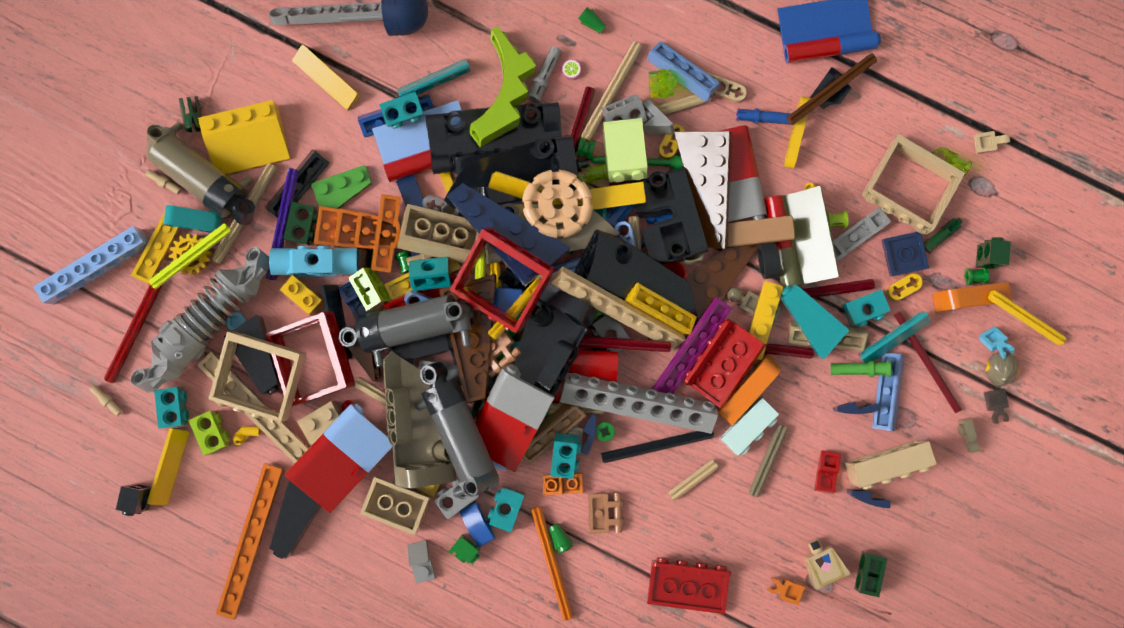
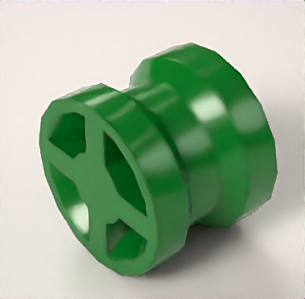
[576,138,596,160]
[595,422,615,442]

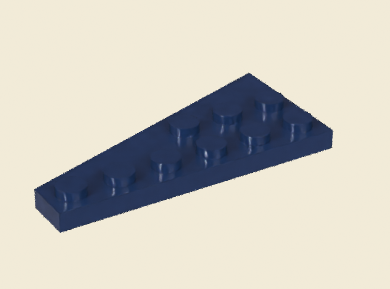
[447,183,570,286]

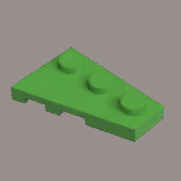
[311,165,372,209]

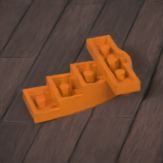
[314,194,401,273]

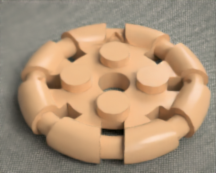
[522,170,593,239]

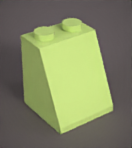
[603,118,647,182]

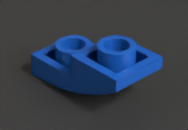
[460,502,496,547]

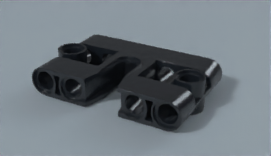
[629,167,708,264]

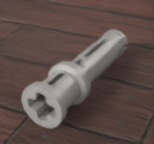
[527,46,562,103]

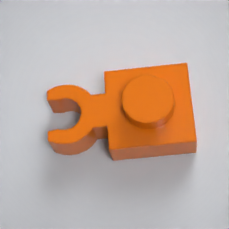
[767,577,805,605]

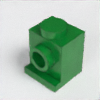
[449,535,480,565]

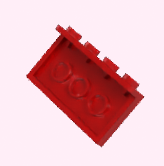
[684,319,766,409]
[647,557,731,614]

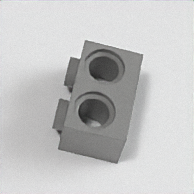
[601,94,647,123]
[434,478,480,520]

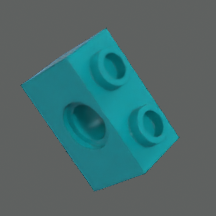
[409,257,451,291]
[842,289,891,328]
[487,486,525,532]

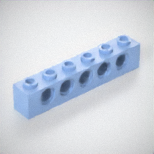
[33,226,149,305]

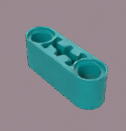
[163,205,223,233]

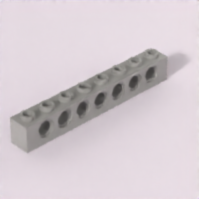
[560,373,718,434]

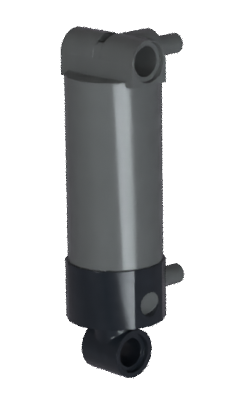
[339,294,475,367]
[416,362,499,497]

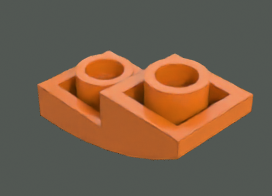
[542,473,584,495]

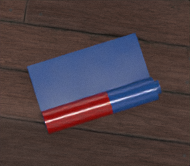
[777,0,881,64]

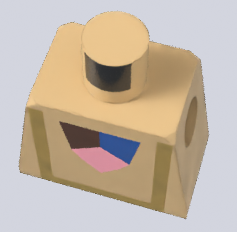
[804,539,850,590]

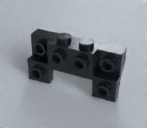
[389,333,457,367]

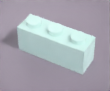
[719,398,779,456]

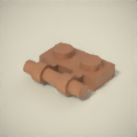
[489,329,522,378]
[588,493,624,534]

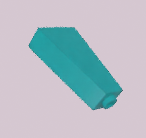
[780,284,849,360]

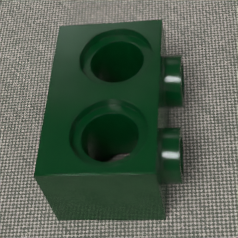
[284,202,318,245]
[976,237,1011,269]
[854,551,888,597]

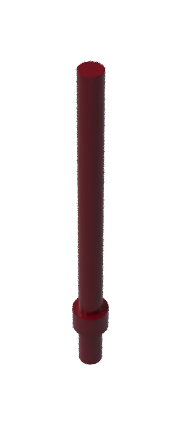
[894,311,962,413]

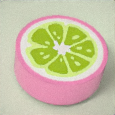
[562,60,581,80]

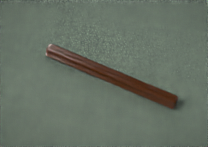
[787,53,877,125]

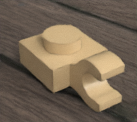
[973,131,1010,154]

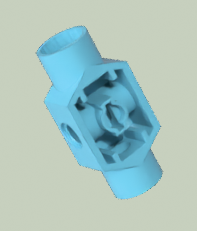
[269,246,359,277]

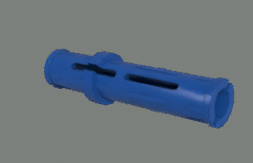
[736,108,791,125]

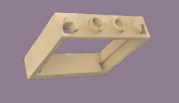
[861,134,965,235]
[209,331,307,424]

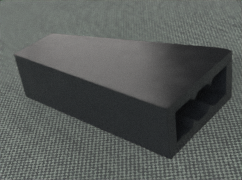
[224,315,281,395]
[269,480,321,559]

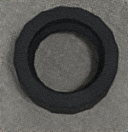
[757,242,781,279]

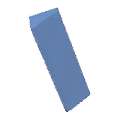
[648,41,721,102]
[872,353,905,431]

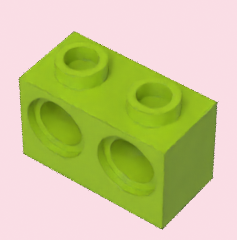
[349,268,391,311]
[188,411,231,456]

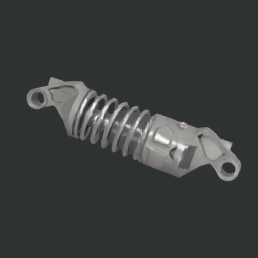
[130,247,270,393]

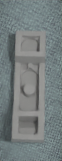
[833,207,891,262]

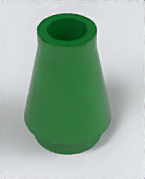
[578,7,606,34]
[549,523,573,554]

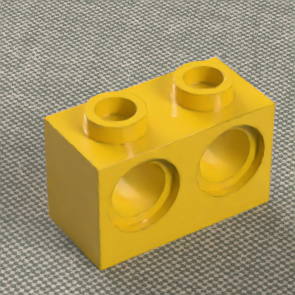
[280,275,323,316]

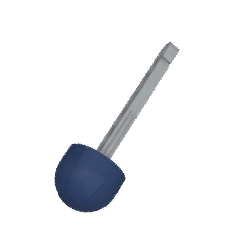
[269,0,428,36]

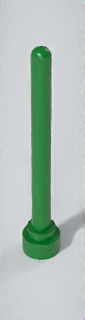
[591,155,682,169]

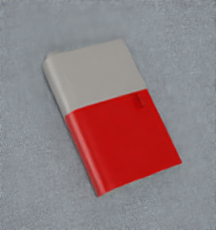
[716,125,767,222]
[475,364,554,472]

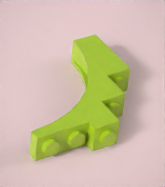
[469,26,536,148]

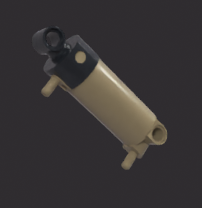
[147,122,255,225]

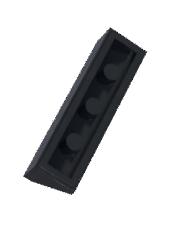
[265,149,329,218]
[320,285,352,360]

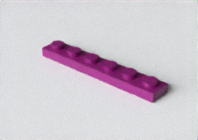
[652,297,733,394]

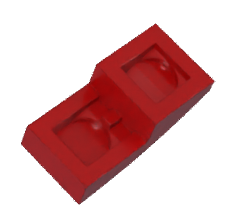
[814,450,841,494]

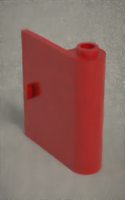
[552,350,618,403]

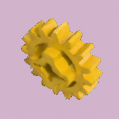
[169,234,213,276]

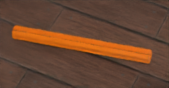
[531,506,573,621]

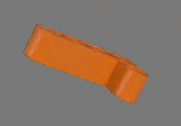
[932,282,1013,313]
[718,353,782,425]

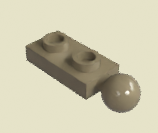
[727,287,782,326]

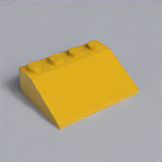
[198,100,291,175]

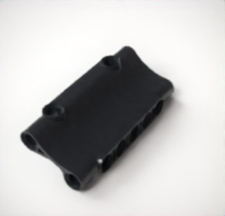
[425,102,562,174]

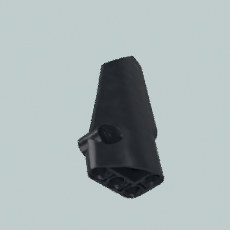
[444,135,578,209]
[574,229,698,324]
[514,283,598,396]

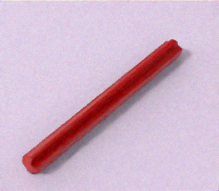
[104,284,163,383]

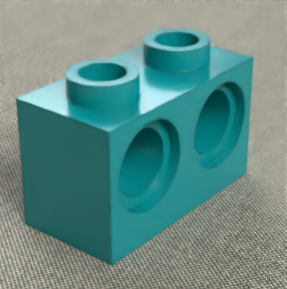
[379,92,424,129]
[154,387,189,429]
[550,433,582,479]

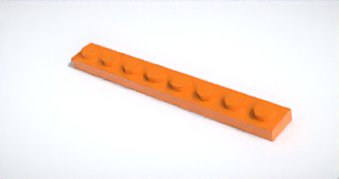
[216,463,284,620]

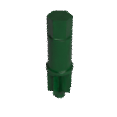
[924,218,963,254]

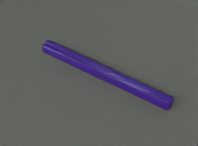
[266,168,299,280]

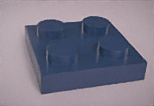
[881,232,929,277]

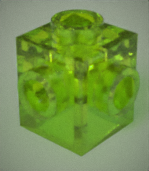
[648,69,677,98]

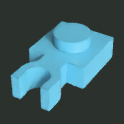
[979,326,1015,359]

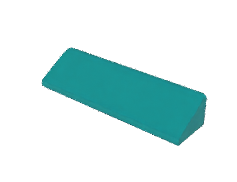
[397,59,471,97]
[858,311,931,363]

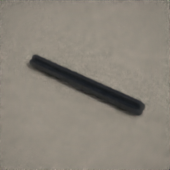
[601,431,714,463]

